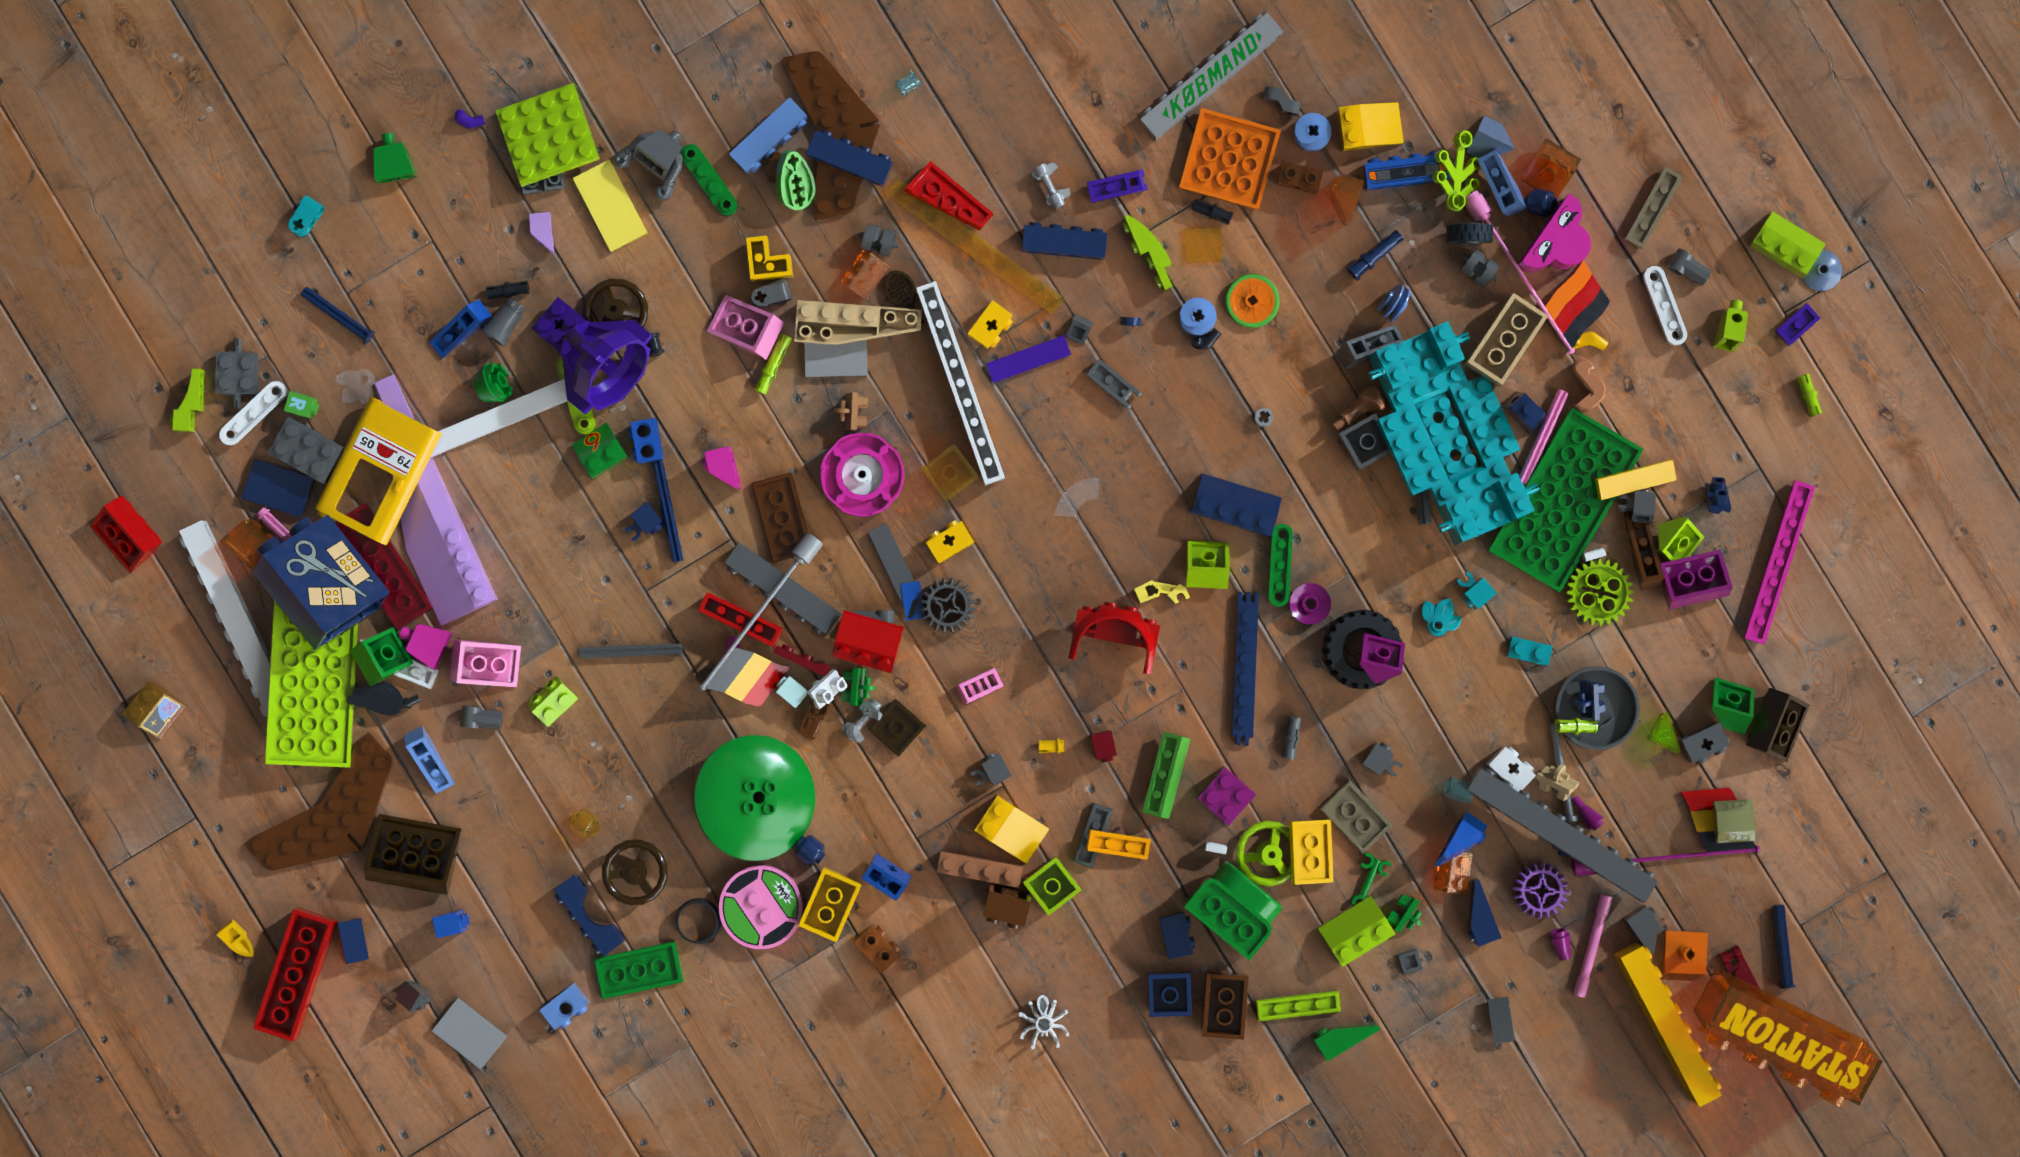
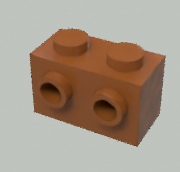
[854,924,901,973]

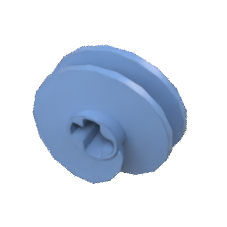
[1294,113,1331,152]
[1376,284,1410,323]
[1179,298,1217,336]

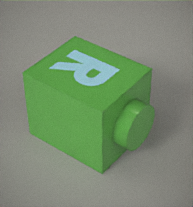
[284,391,319,419]

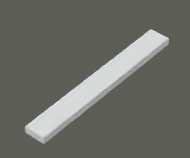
[431,379,568,457]

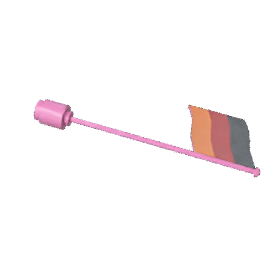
[1465,191,1610,354]

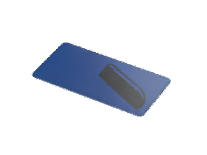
[901,581,924,621]

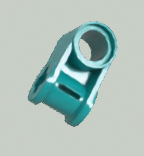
[289,195,325,237]

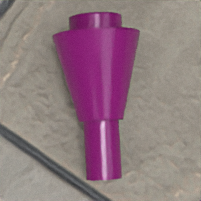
[1571,795,1604,831]

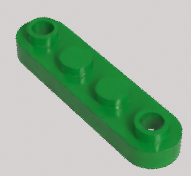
[681,144,738,216]
[1268,524,1293,607]

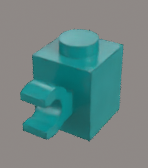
[1456,572,1497,610]

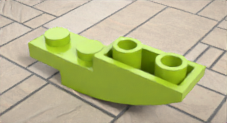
[1122,215,1172,291]

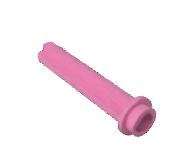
[256,507,292,542]

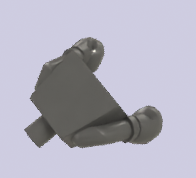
[613,130,683,201]

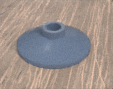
[1802,250,1842,291]

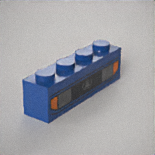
[1363,151,1450,191]

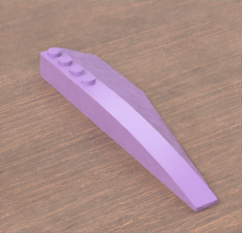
[375,374,498,626]

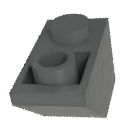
[395,979,431,1014]

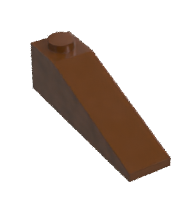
[1623,511,1664,591]

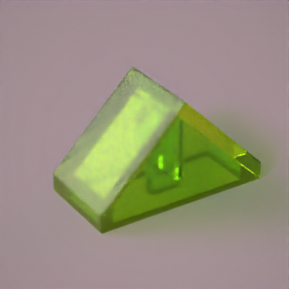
[1647,712,1681,754]

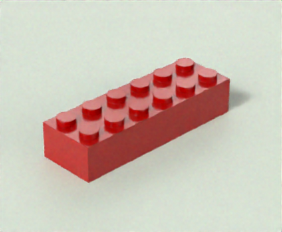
[253,907,338,1042]

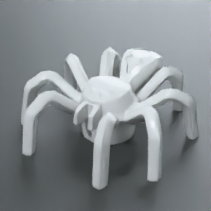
[1019,995,1069,1049]

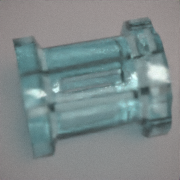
[895,70,922,97]

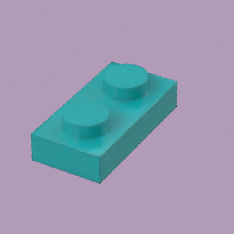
[1507,636,1553,666]

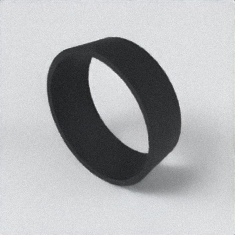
[676,898,721,944]

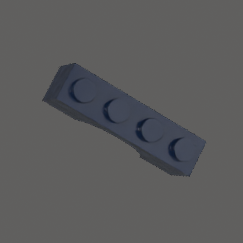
[554,873,626,956]

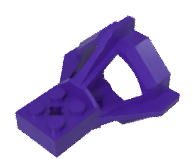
[531,297,652,414]

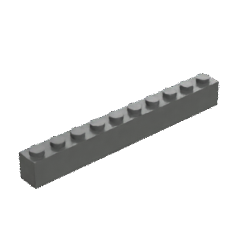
[1464,767,1659,903]

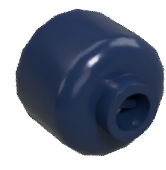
[1525,188,1558,217]
[794,835,826,866]

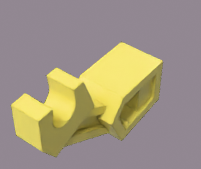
[1134,580,1190,604]

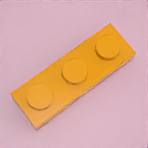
[1086,829,1151,860]

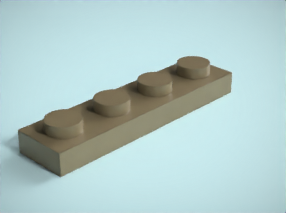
[1624,166,1683,249]

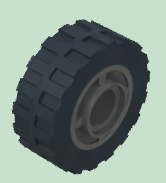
[1447,223,1493,245]

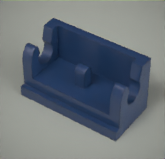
[338,918,369,964]

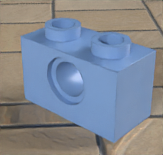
[539,983,590,1030]

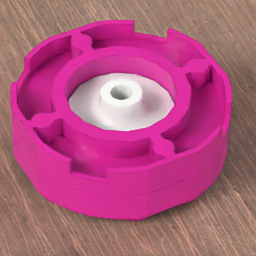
[821,433,905,517]

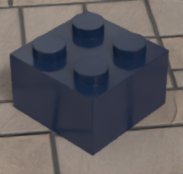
[1147,971,1192,1017]

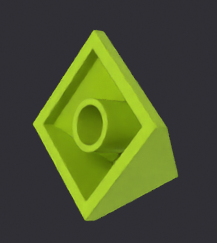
[1656,517,1704,561]

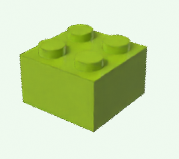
[1023,856,1081,916]

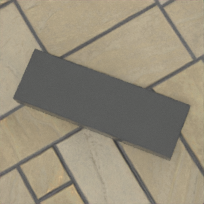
[1073,802,1113,868]

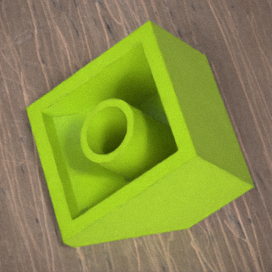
[1186,540,1230,589]

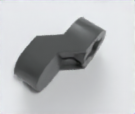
[1262,86,1301,116]

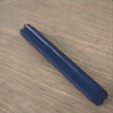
[652,461,683,563]

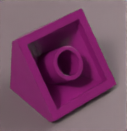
[1360,633,1405,684]

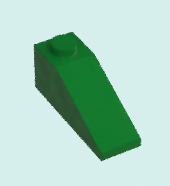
[1313,1024,1381,1062]

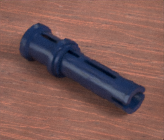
[1346,230,1404,281]

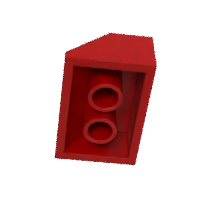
[90,495,162,573]
[831,610,904,673]

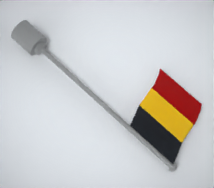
[699,532,823,706]

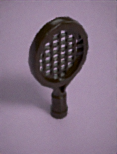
[883,270,924,325]

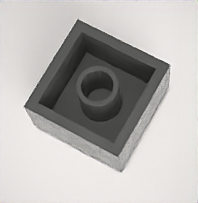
[1337,413,1390,471]

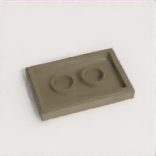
[1319,780,1393,854]

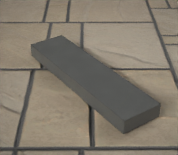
[868,523,915,606]

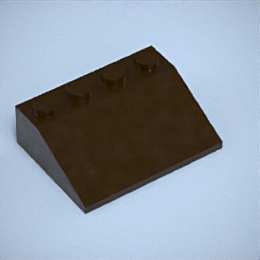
[364,814,461,895]

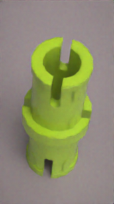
[1796,373,1822,417]
[1554,718,1598,735]

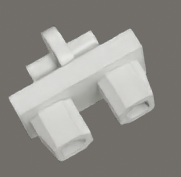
[807,669,847,709]

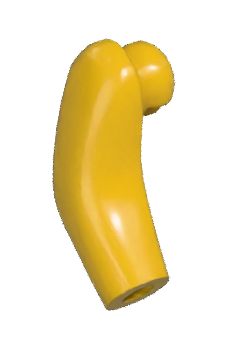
[1573,331,1609,351]

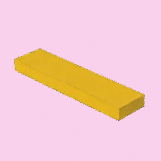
[1595,459,1676,500]

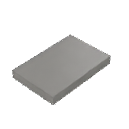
[804,340,868,378]
[432,997,507,1070]

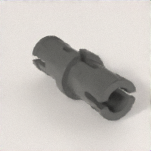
[1282,717,1301,760]

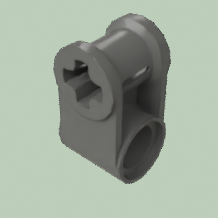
[751,279,793,309]

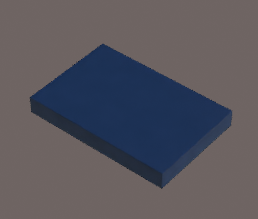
[241,459,315,518]

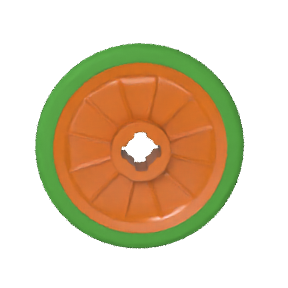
[1225,274,1280,328]

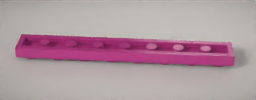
[1743,480,1815,645]

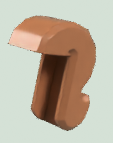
[1570,359,1606,411]

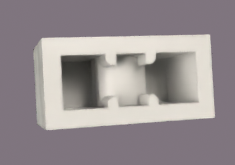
[1486,746,1536,792]

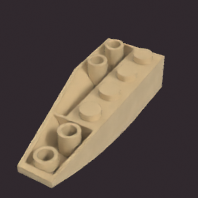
[794,300,922,345]

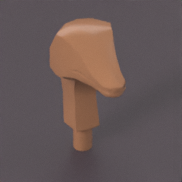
[1332,386,1386,431]

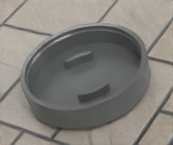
[1554,666,1640,750]

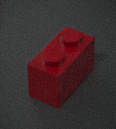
[1090,730,1117,763]

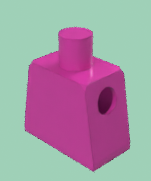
[399,624,453,669]

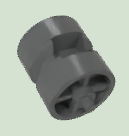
[858,223,899,257]
[1460,249,1499,287]

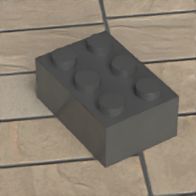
[268,417,345,484]

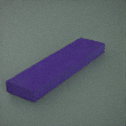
[986,335,1071,383]

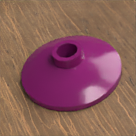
[1289,583,1331,625]

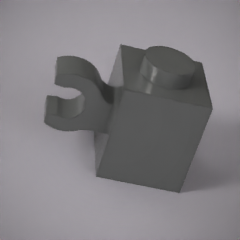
[1618,489,1656,524]
[1361,742,1403,777]
[971,752,1012,786]

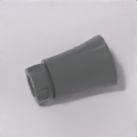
[481,298,525,347]

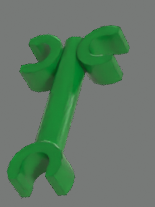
[1351,852,1392,905]

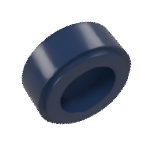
[1120,317,1141,326]

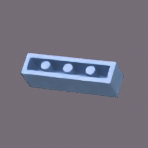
[729,97,808,175]

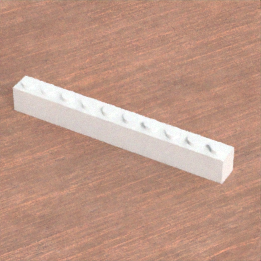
[916,281,1005,486]
[179,520,270,717]

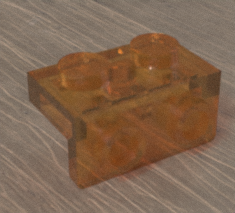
[841,250,890,300]
[1434,849,1473,895]

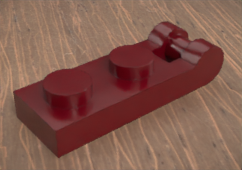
[774,644,831,675]
[1718,945,1764,1006]

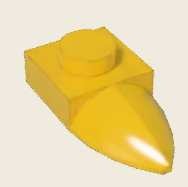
[216,919,254,957]

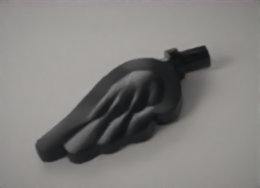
[347,682,421,716]

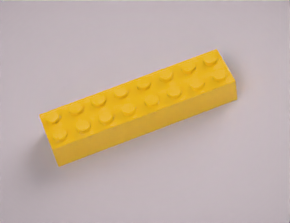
[1613,943,1722,1107]

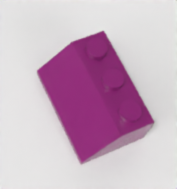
[1660,549,1733,610]

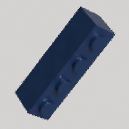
[806,130,893,188]
[1022,222,1107,260]

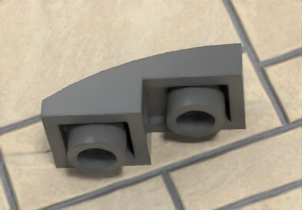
[519,173,565,195]
[1487,997,1515,1044]

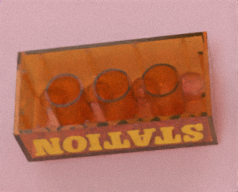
[1693,967,1883,1108]

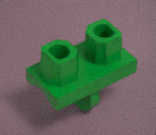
[841,668,876,706]
[1386,894,1423,933]

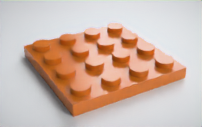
[1179,108,1281,210]

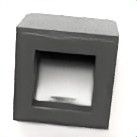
[1065,314,1094,345]

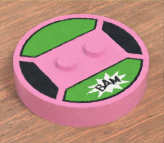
[719,865,803,949]

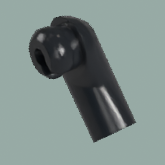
[1191,328,1222,350]

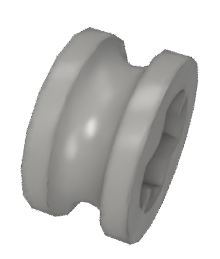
[1254,408,1273,427]

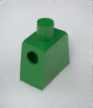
[374,133,417,184]

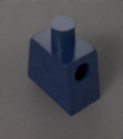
[1502,391,1545,434]

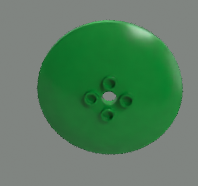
[693,735,815,861]

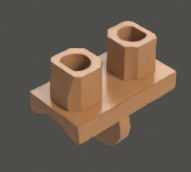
[833,392,868,431]

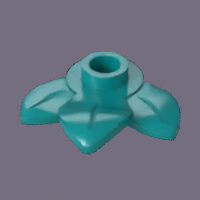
[1421,599,1462,637]

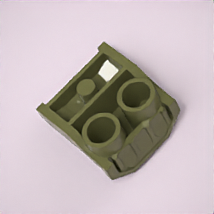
[1712,799,1755,843]

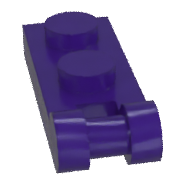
[1087,170,1148,203]

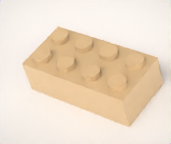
[1465,293,1548,387]

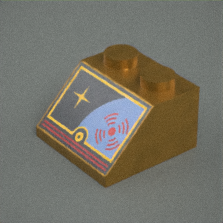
[122,681,187,739]

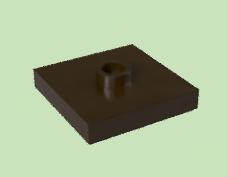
[868,698,926,757]

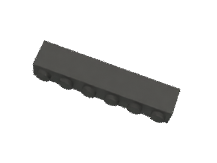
[725,543,842,635]

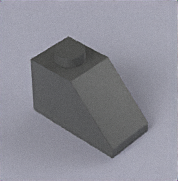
[1623,905,1659,954]

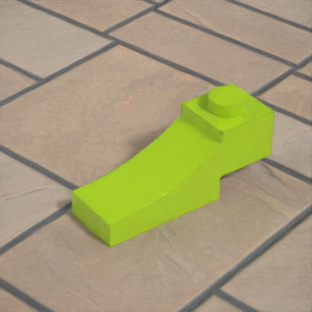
[170,369,205,432]

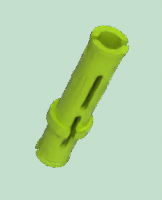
[754,333,792,395]

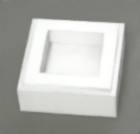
[1581,548,1606,562]
[1204,842,1227,854]

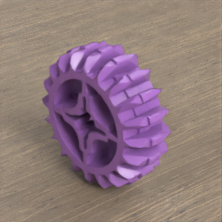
[1512,862,1569,919]

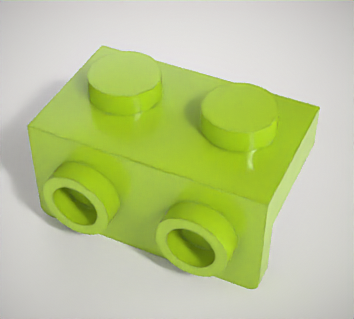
[527,676,578,727]

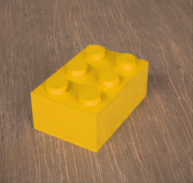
[798,867,863,943]

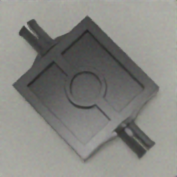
[215,338,259,409]

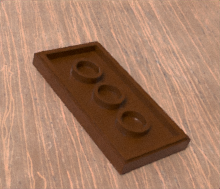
[752,472,808,563]

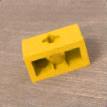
[968,300,1013,350]
[926,520,975,564]

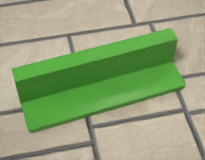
[1142,731,1190,819]

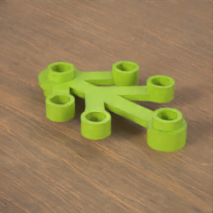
[1432,131,1481,212]

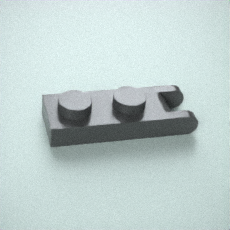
[1086,359,1142,410]

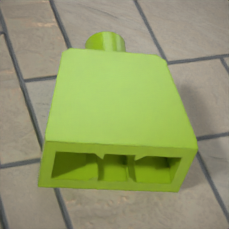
[1713,300,1748,352]

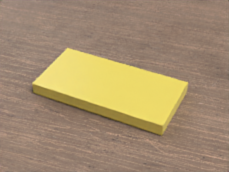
[573,159,648,252]

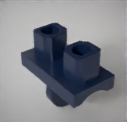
[1704,477,1731,514]
[1573,680,1605,721]

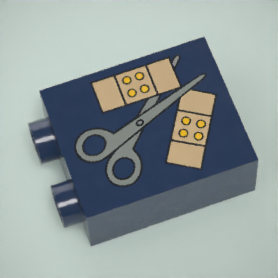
[252,515,390,650]

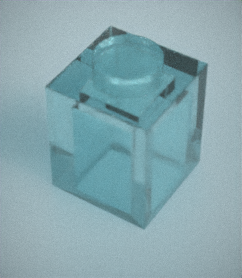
[1442,777,1473,804]

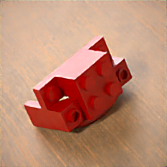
[1068,602,1161,675]

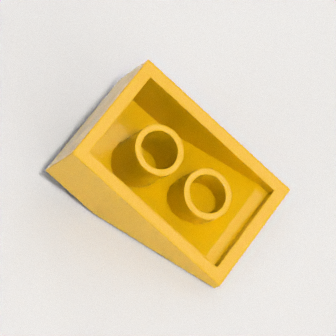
[1336,102,1404,152]
[974,795,1049,864]

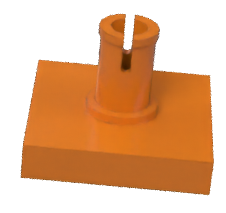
[1663,930,1708,974]

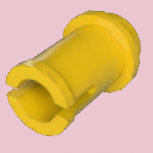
[1039,738,1064,754]

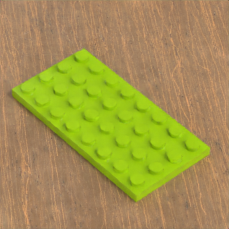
[264,600,358,768]

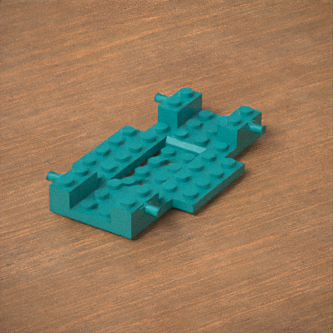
[1368,321,1539,546]

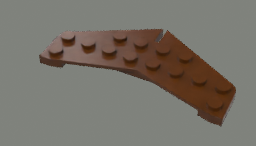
[783,51,880,220]
[244,732,393,871]

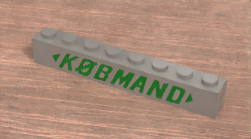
[1140,13,1284,141]

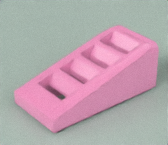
[956,668,1004,705]

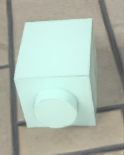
[776,676,808,708]

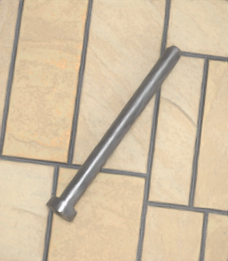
[1549,723,1578,823]

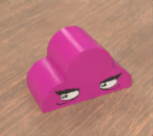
[1518,193,1591,273]

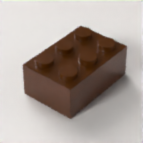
[1201,971,1249,1040]

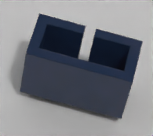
[1159,912,1196,959]

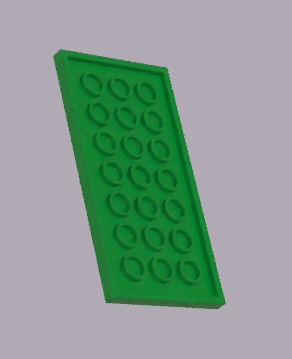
[1487,407,1644,593]

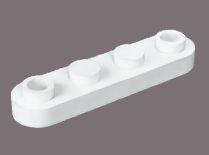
[1643,266,1687,346]
[219,381,286,445]

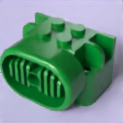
[1182,861,1283,961]

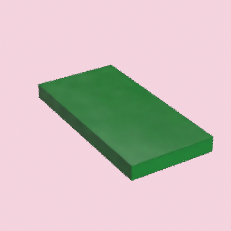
[593,941,684,999]

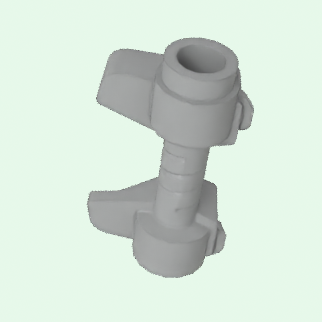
[1032,162,1070,210]
[842,698,882,743]

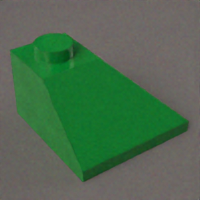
[1712,677,1755,734]

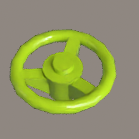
[1235,820,1291,887]

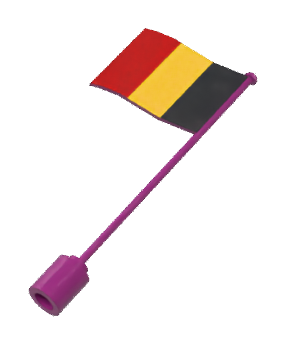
[1571,788,1761,876]

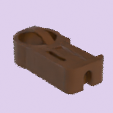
[798,699,829,740]

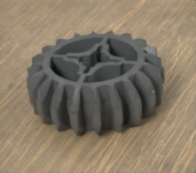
[920,578,976,633]

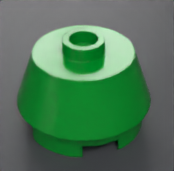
[473,363,513,402]

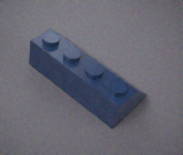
[1190,473,1282,537]

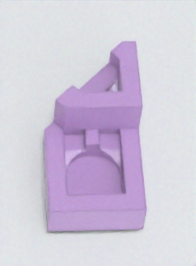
[529,212,554,254]

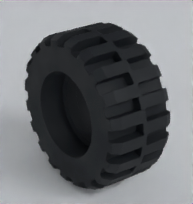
[1321,610,1403,689]

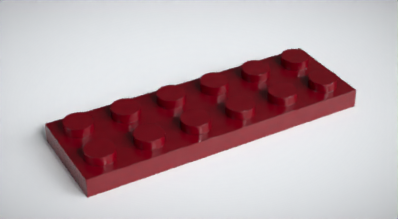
[334,503,434,630]

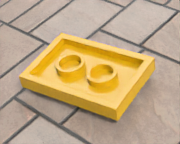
[1289,819,1333,885]

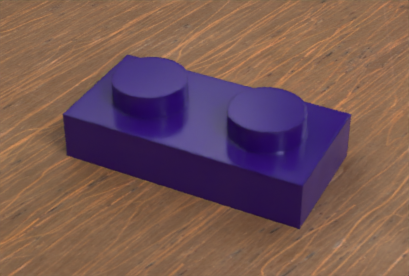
[1775,303,1821,346]

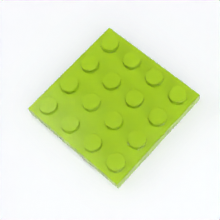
[495,83,600,187]

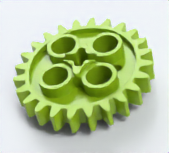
[1565,559,1634,626]

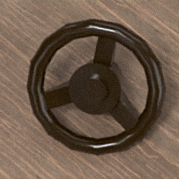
[583,278,648,328]
[602,839,668,905]

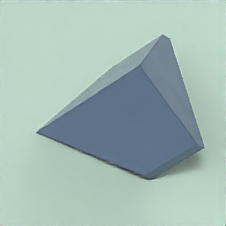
[1465,116,1515,158]

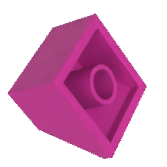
[702,446,742,490]

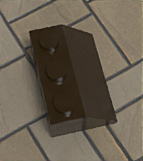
[1746,687,1810,762]

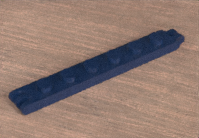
[1232,592,1259,746]

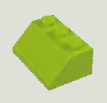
[1750,211,1826,279]
[1318,895,1395,967]

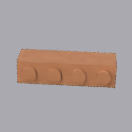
[937,850,1023,888]

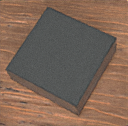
[1396,949,1423,975]

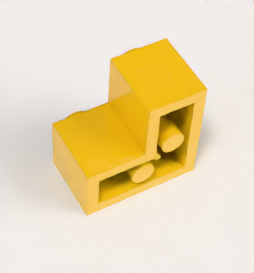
[746,236,793,282]

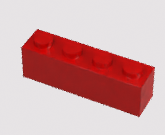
[698,592,783,649]

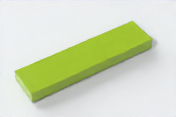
[1255,990,1341,1021]

